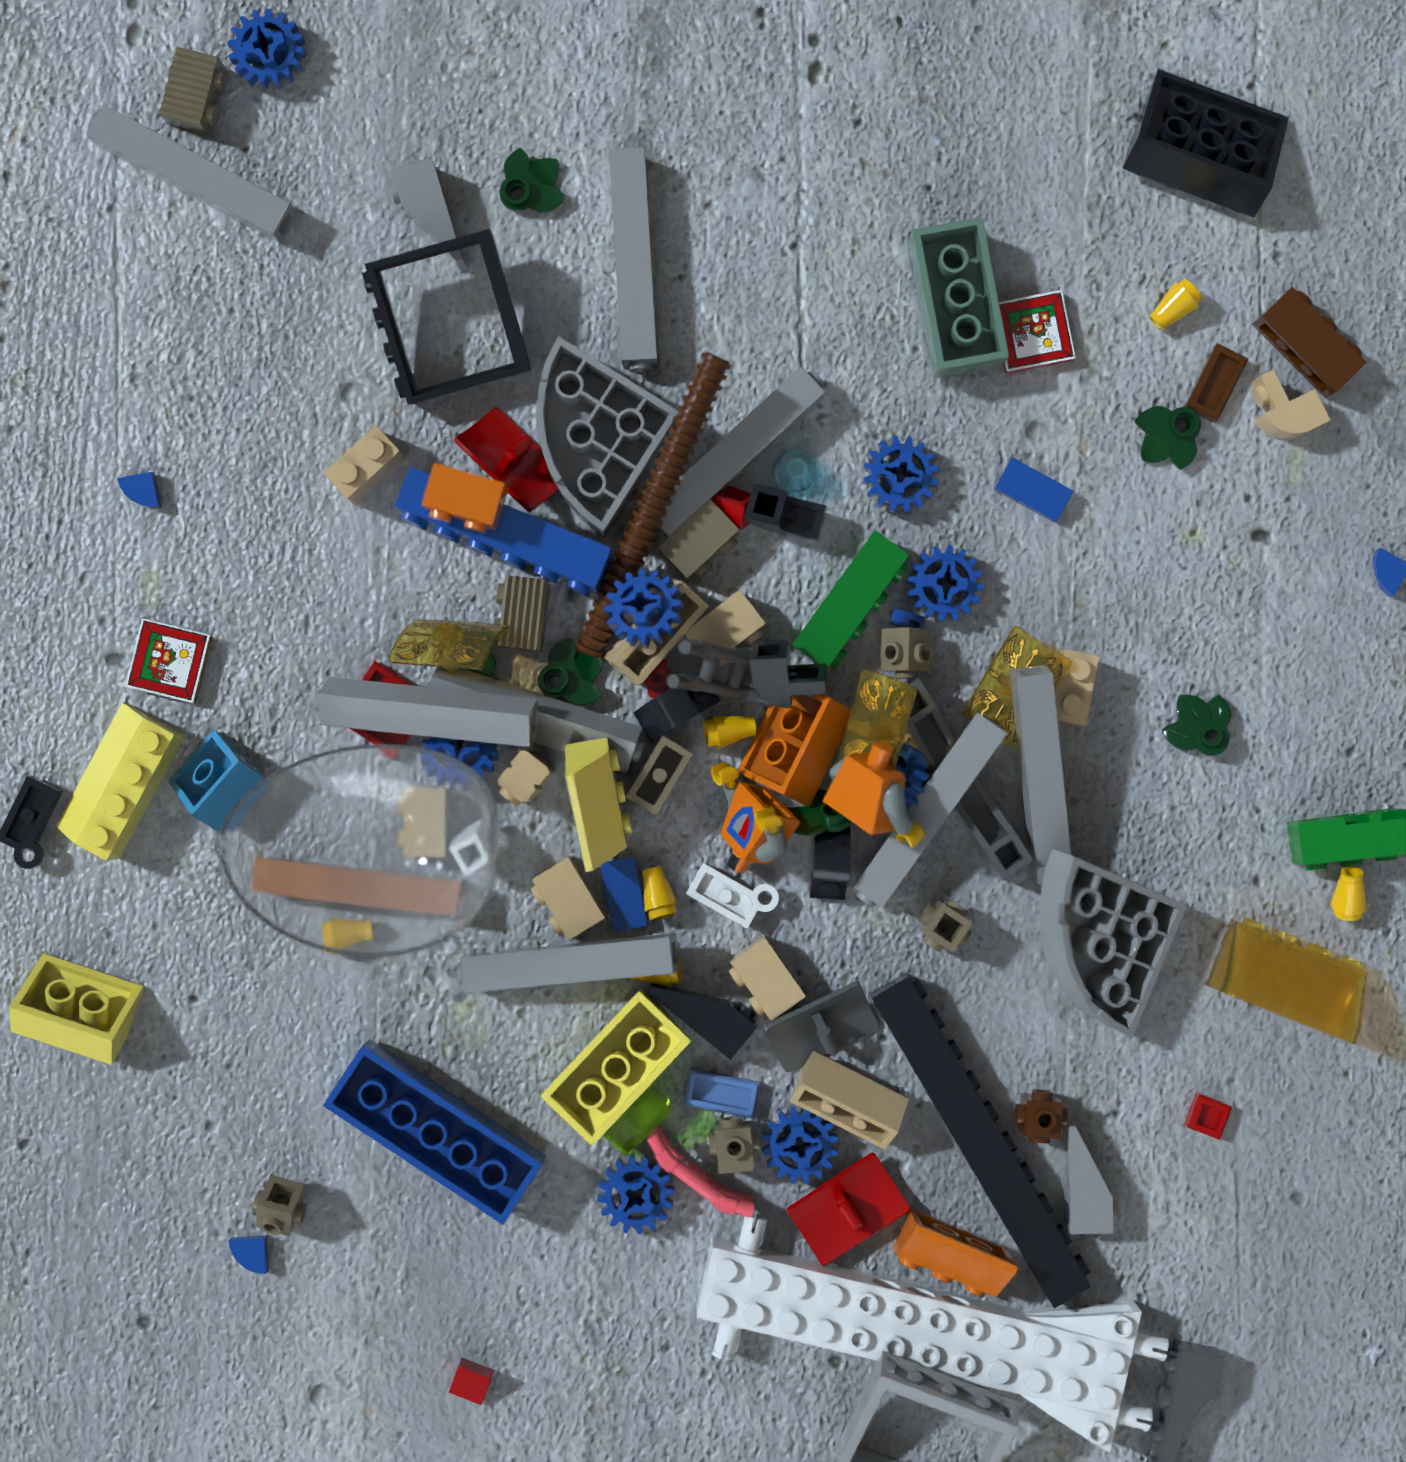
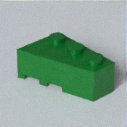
[1287,808,1406,871]

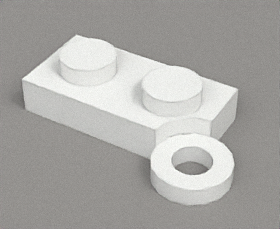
[686,862,779,929]

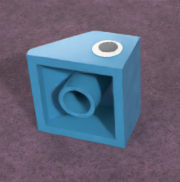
[168,729,269,835]

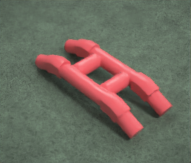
[646,1125,755,1218]

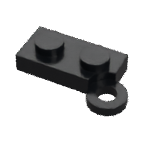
[0,776,63,869]

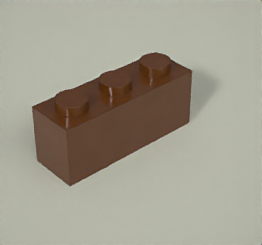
[1252,287,1367,399]

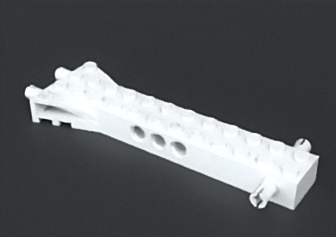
[696,1213,1169,1453]

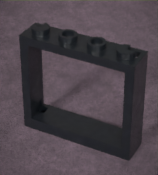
[362,229,532,405]

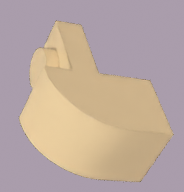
[1251,369,1331,440]

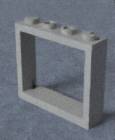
[835,1351,1019,1462]

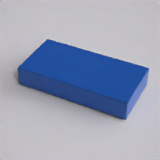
[994,457,1074,523]
[601,856,648,932]

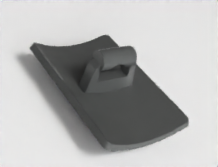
[763,981,879,1072]

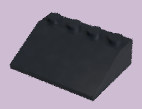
[1122,69,1289,218]

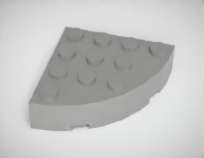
[536,336,679,538]
[1039,849,1187,1038]

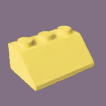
[565,737,632,872]
[9,953,143,1065]

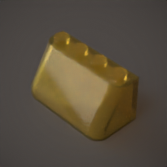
[1205,917,1369,1045]

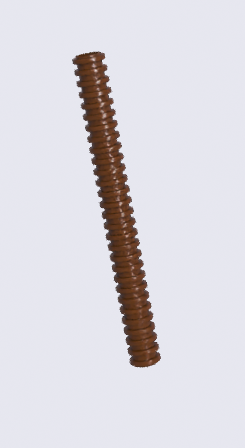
[575,352,732,658]

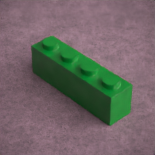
[790,530,910,669]

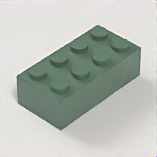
[908,217,1009,379]

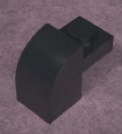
[744,483,827,542]
[750,640,827,708]
[633,672,721,743]
[810,826,851,900]

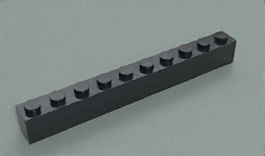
[869,973,1091,1309]

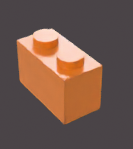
[421,463,508,533]

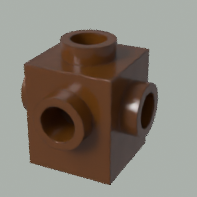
[1014,1089,1068,1144]

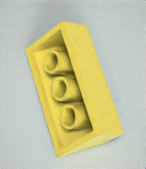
[56,702,186,861]
[540,987,692,1146]

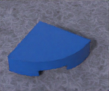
[117,471,162,508]
[1372,548,1406,597]
[889,608,925,629]
[229,1235,269,1274]

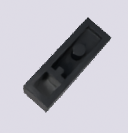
[648,983,758,1060]

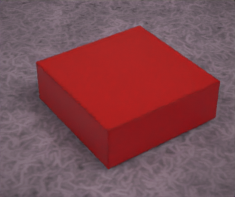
[1184,1092,1232,1140]

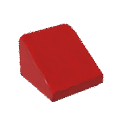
[712,486,751,530]
[448,1358,495,1405]

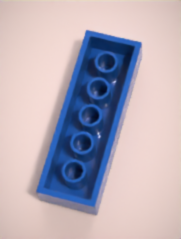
[394,466,615,597]
[322,1039,546,1225]

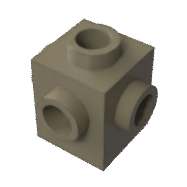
[880,627,932,679]
[918,900,973,953]
[708,1116,760,1174]
[252,1174,308,1237]

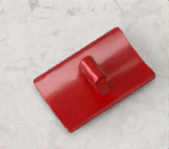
[453,407,558,512]
[786,1152,911,1267]

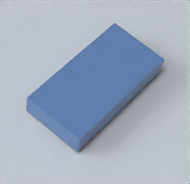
[684,1068,760,1118]

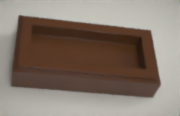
[1184,343,1248,423]

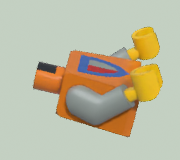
[823,741,925,848]
[711,762,800,873]

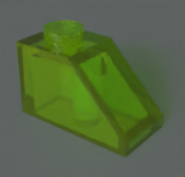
[602,1084,673,1156]

